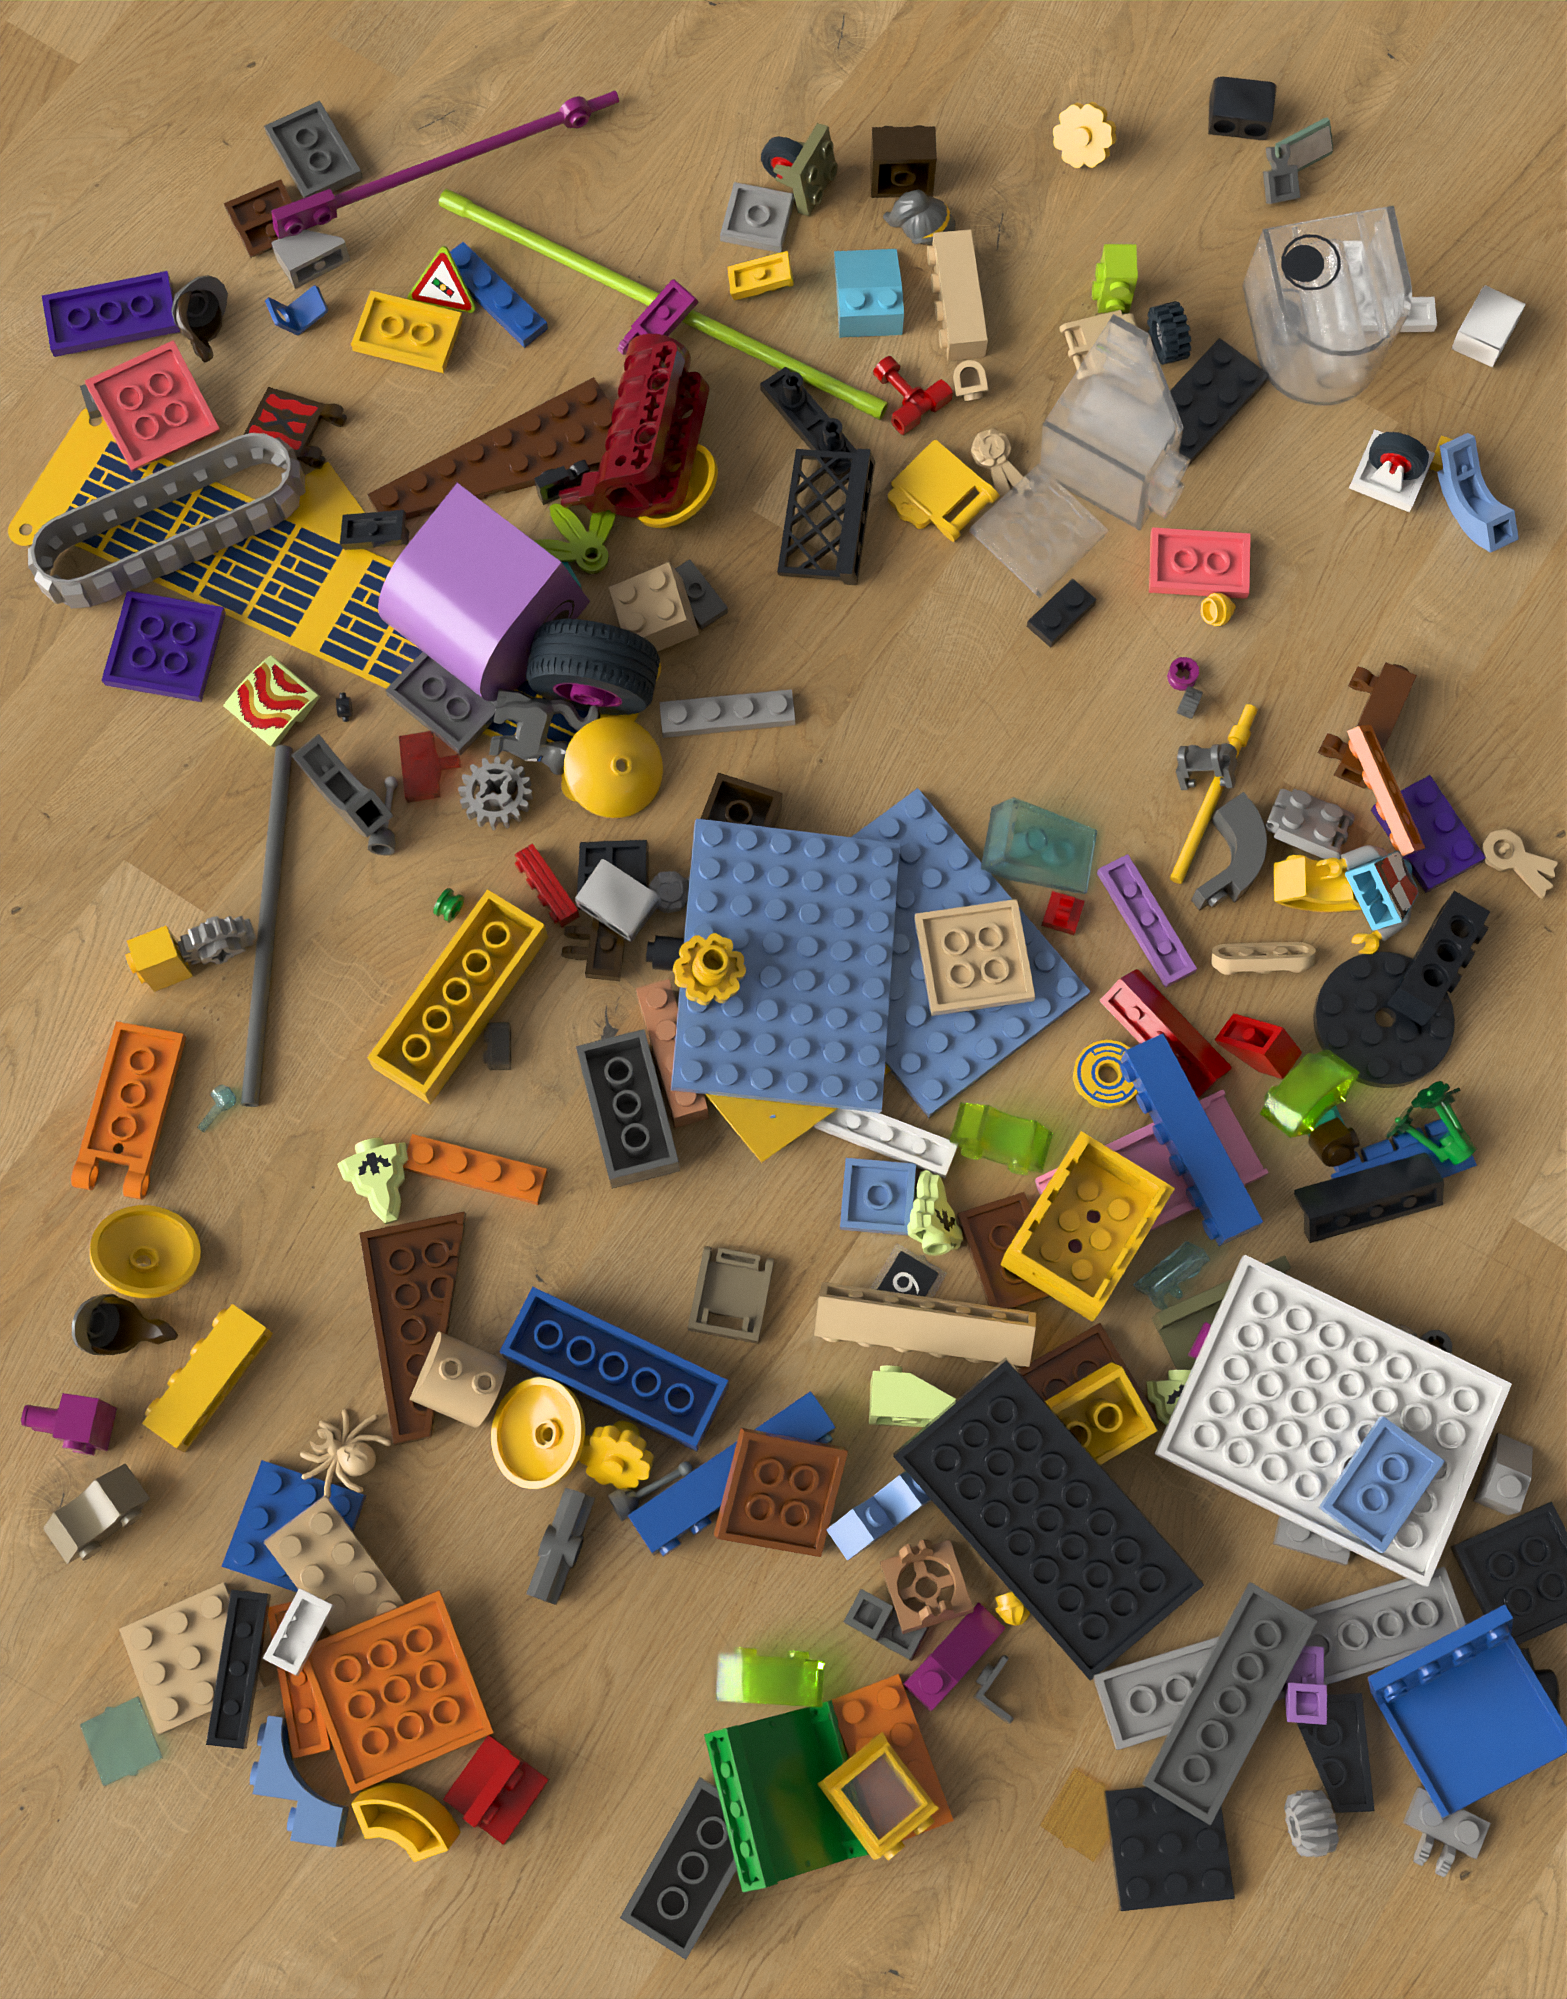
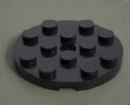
[1313,952,1455,1088]

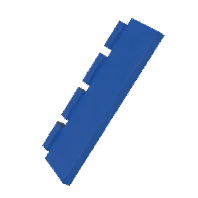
[1331,1119,1477,1179]

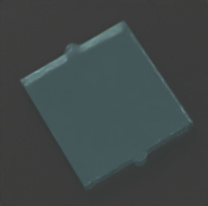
[79,1697,163,1786]

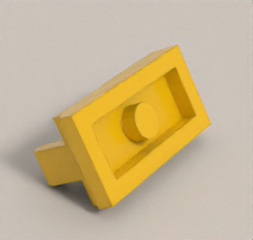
[727,251,794,301]

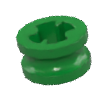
[433,888,465,923]

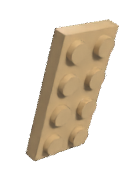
[264,1495,406,1634]

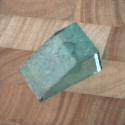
[981,797,1097,894]

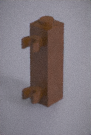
[1318,662,1417,789]

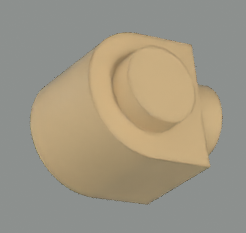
[953,360,989,402]

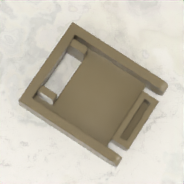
[688,1246,775,1344]

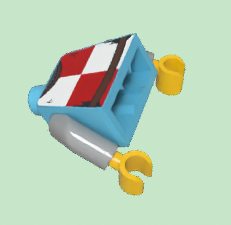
[1316,845,1418,954]

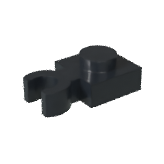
[534,460,591,505]

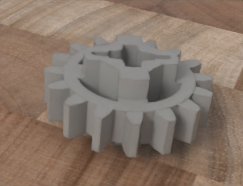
[458,756,533,830]
[178,916,256,965]

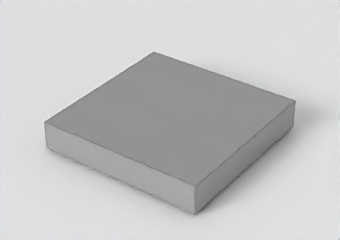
[720,182,795,253]

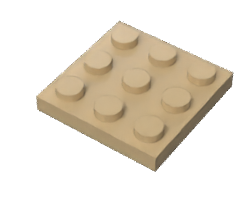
[914,899,1035,1016]
[119,1582,266,1735]

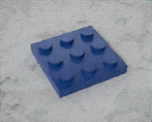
[221,1460,366,1592]

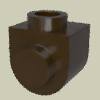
[1308,1117,1360,1167]

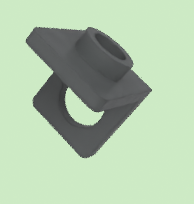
[973,1655,1014,1724]

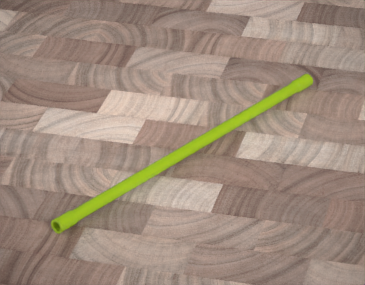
[439,189,889,420]

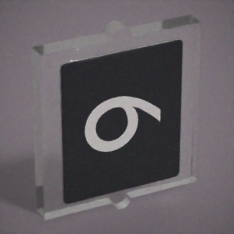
[870,1243,947,1298]

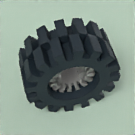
[1147,301,1191,365]

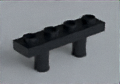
[760,367,857,480]

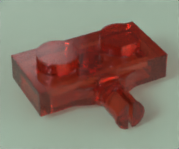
[399,731,461,803]

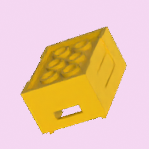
[1000,1131,1175,1322]

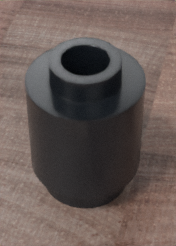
[646,935,684,971]

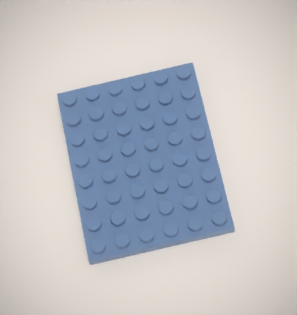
[852,788,1091,1118]
[671,818,900,1113]

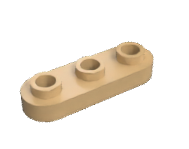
[1211,942,1316,975]

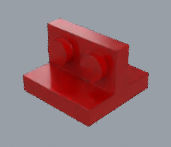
[443,1735,550,1845]

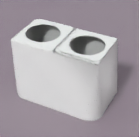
[1452,285,1526,367]

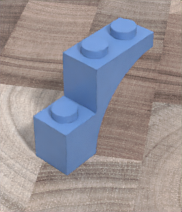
[827,1471,932,1561]
[250,1716,349,1848]

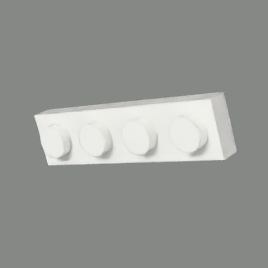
[814,1109,958,1178]

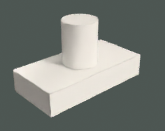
[263,1588,335,1676]

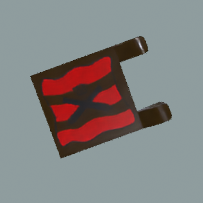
[243,387,347,469]

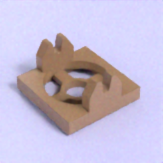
[880,1540,974,1634]

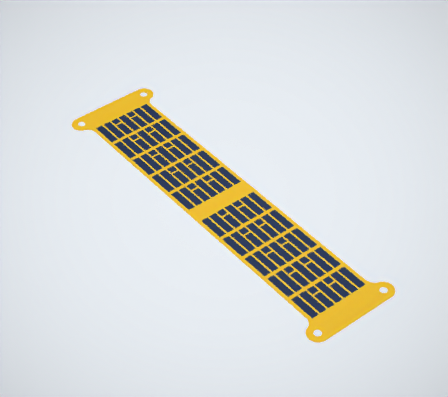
[8,407,661,802]

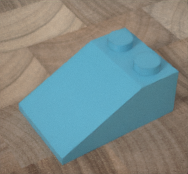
[834,249,904,338]

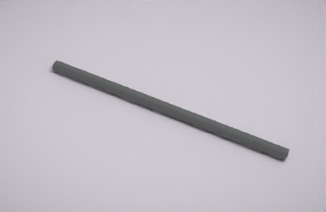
[241,745,293,1107]

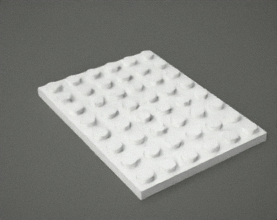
[1154,1255,1512,1586]

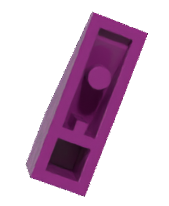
[903,1602,1006,1711]

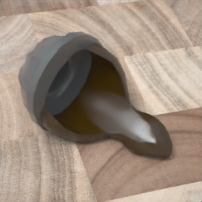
[171,275,228,363]
[72,1294,178,1356]

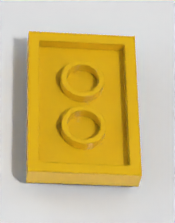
[351,291,463,374]

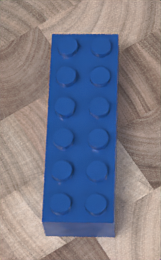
[499,1286,729,1452]

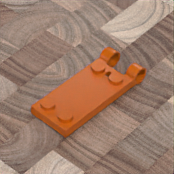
[71,1021,186,1200]

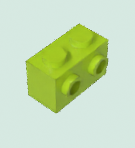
[1092,244,1138,313]

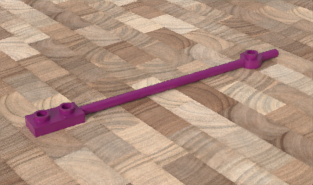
[271,90,619,239]

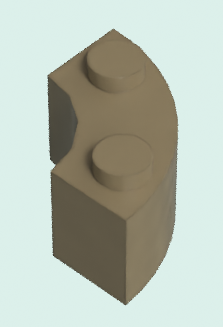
[43,1463,150,1564]

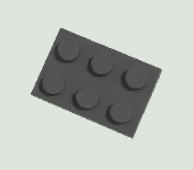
[264,100,363,198]
[385,652,500,756]

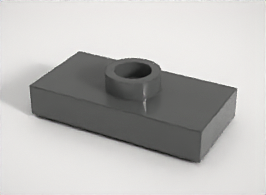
[675,559,728,630]

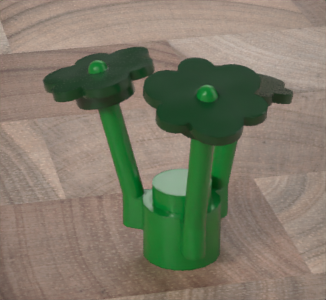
[1385,1081,1477,1165]

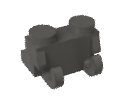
[1176,743,1237,790]

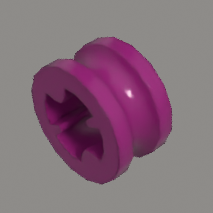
[1167,657,1199,691]

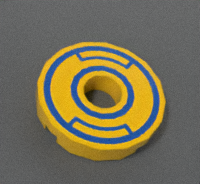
[1072,1039,1137,1110]

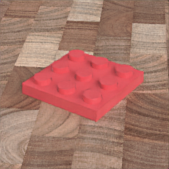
[85,340,220,472]

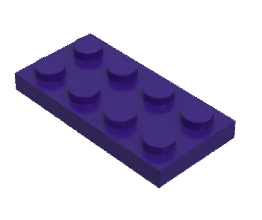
[42,271,180,357]

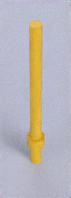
[1170,704,1258,884]

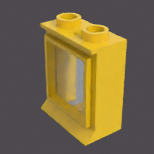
[818,1732,939,1861]

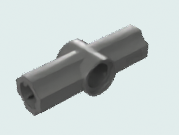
[526,1488,595,1605]

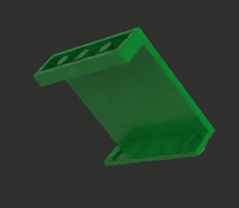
[704,1700,869,1892]

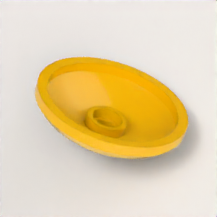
[637,444,718,528]
[564,717,663,818]
[90,1205,201,1298]
[491,1378,585,1489]

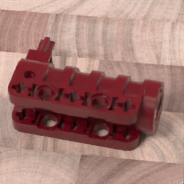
[559,334,710,518]

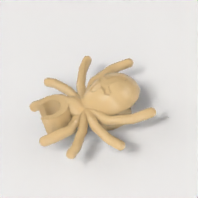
[300,1409,391,1498]

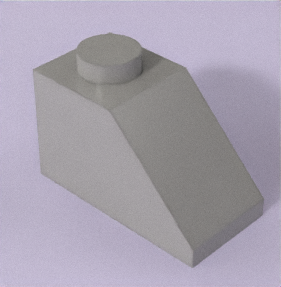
[271,230,350,289]
[1473,1433,1533,1516]

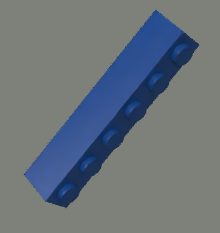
[1120,1033,1263,1247]
[628,1391,836,1557]

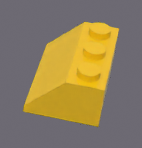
[1045,1362,1158,1465]

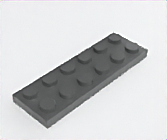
[1142,1582,1317,1825]

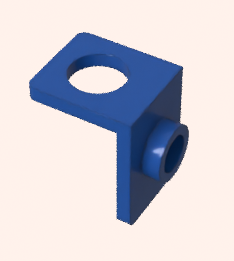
[265,285,328,336]

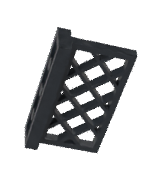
[777,449,875,585]

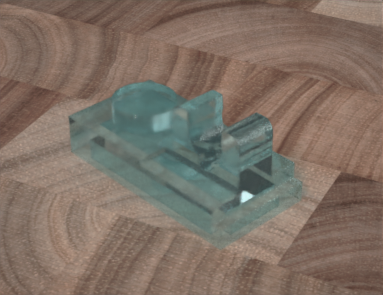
[1133,1241,1210,1310]

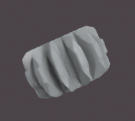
[1284,1789,1339,1858]

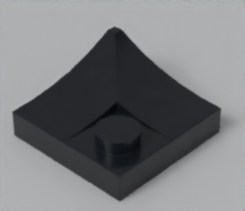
[576,840,649,910]

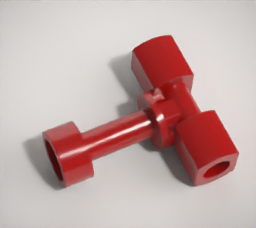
[873,356,953,435]

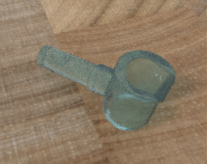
[197,1084,236,1132]

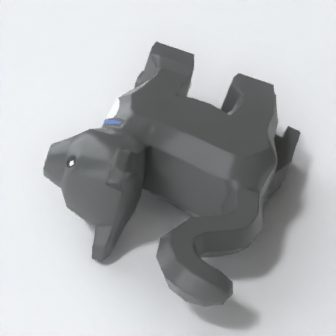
[489,689,600,775]

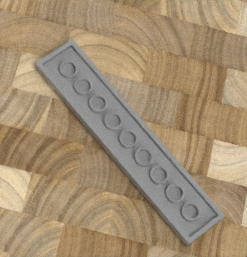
[1093,1567,1466,1750]

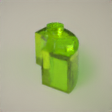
[1260,1049,1360,1138]
[949,1102,1053,1175]
[716,1647,825,1707]

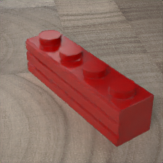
[514,843,580,928]

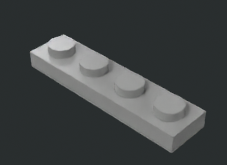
[659,689,795,738]

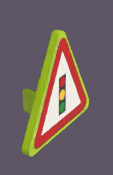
[407,246,476,313]

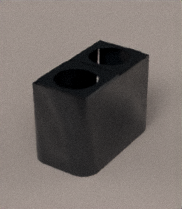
[1208,76,1277,140]

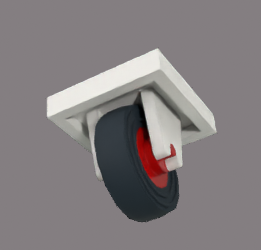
[1349,429,1435,512]

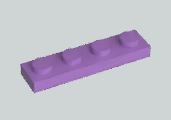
[1097,854,1197,988]

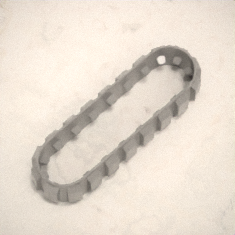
[28,433,305,609]

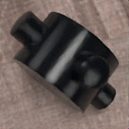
[336,692,353,722]

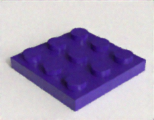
[102,591,226,702]

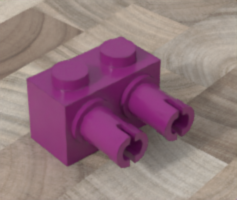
[21,1393,117,1456]

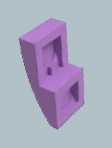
[1284,1646,1327,1725]

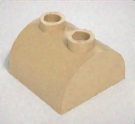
[409,1332,507,1428]

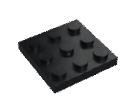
[1450,1502,1567,1645]
[1103,1787,1235,1911]

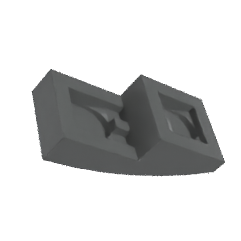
[843,1589,929,1661]

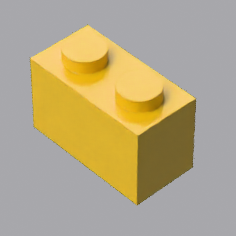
[125,925,193,992]

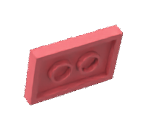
[1149,527,1250,599]

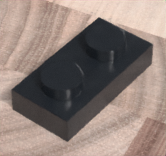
[1026,578,1097,648]

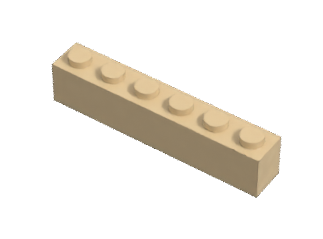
[814,1282,1036,1368]

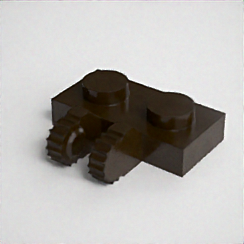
[561,917,626,982]

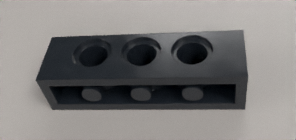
[1387,890,1490,1026]

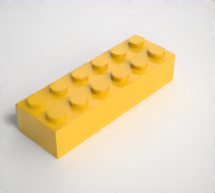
[367,889,548,1105]

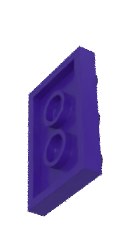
[1371,775,1486,893]

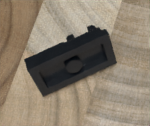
[340,510,409,550]

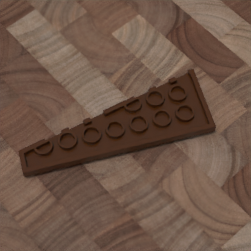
[368,377,613,520]

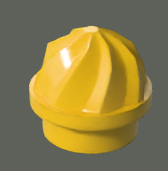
[995,1591,1030,1626]

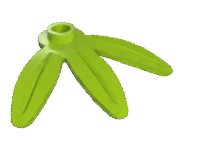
[533,504,616,574]

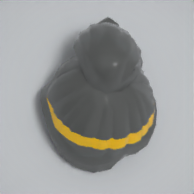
[883,189,956,245]

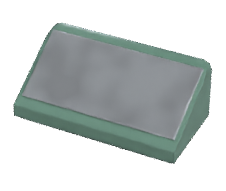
[1270,118,1333,172]

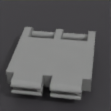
[1265,789,1355,860]

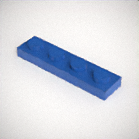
[450,242,548,348]

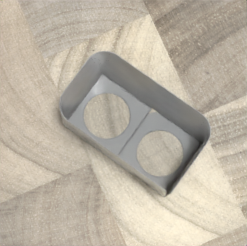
[575,859,661,942]

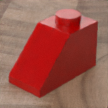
[1214,1013,1302,1080]

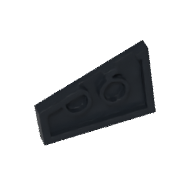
[1297,1693,1375,1813]

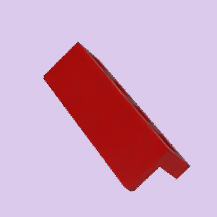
[1099,969,1232,1099]

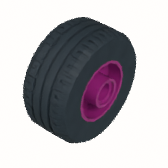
[526,619,660,715]

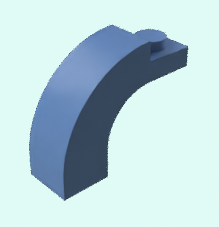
[1437,433,1519,552]

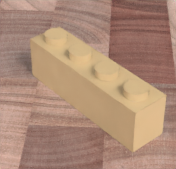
[927,229,988,361]

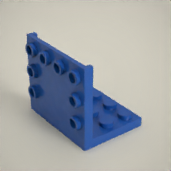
[1368,1605,1567,1819]

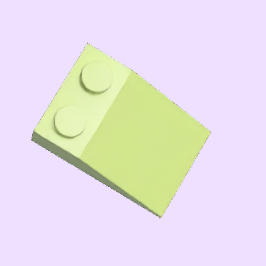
[869,1365,956,1427]

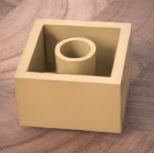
[609,562,699,652]

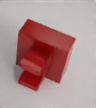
[1041,891,1085,936]

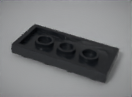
[1138,338,1269,466]

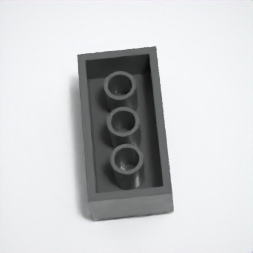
[576,1029,680,1189]
[620,1777,737,1960]

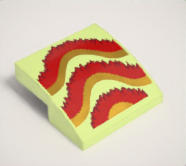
[223,655,321,747]

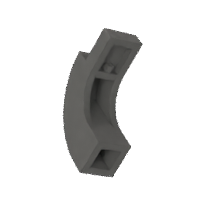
[291,734,393,837]
[1191,792,1267,911]

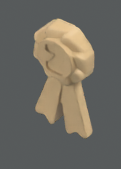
[971,428,1033,501]
[1481,829,1558,899]

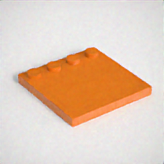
[304,1590,494,1794]

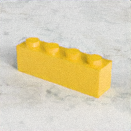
[142,1304,273,1453]

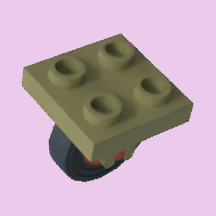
[761,123,838,216]

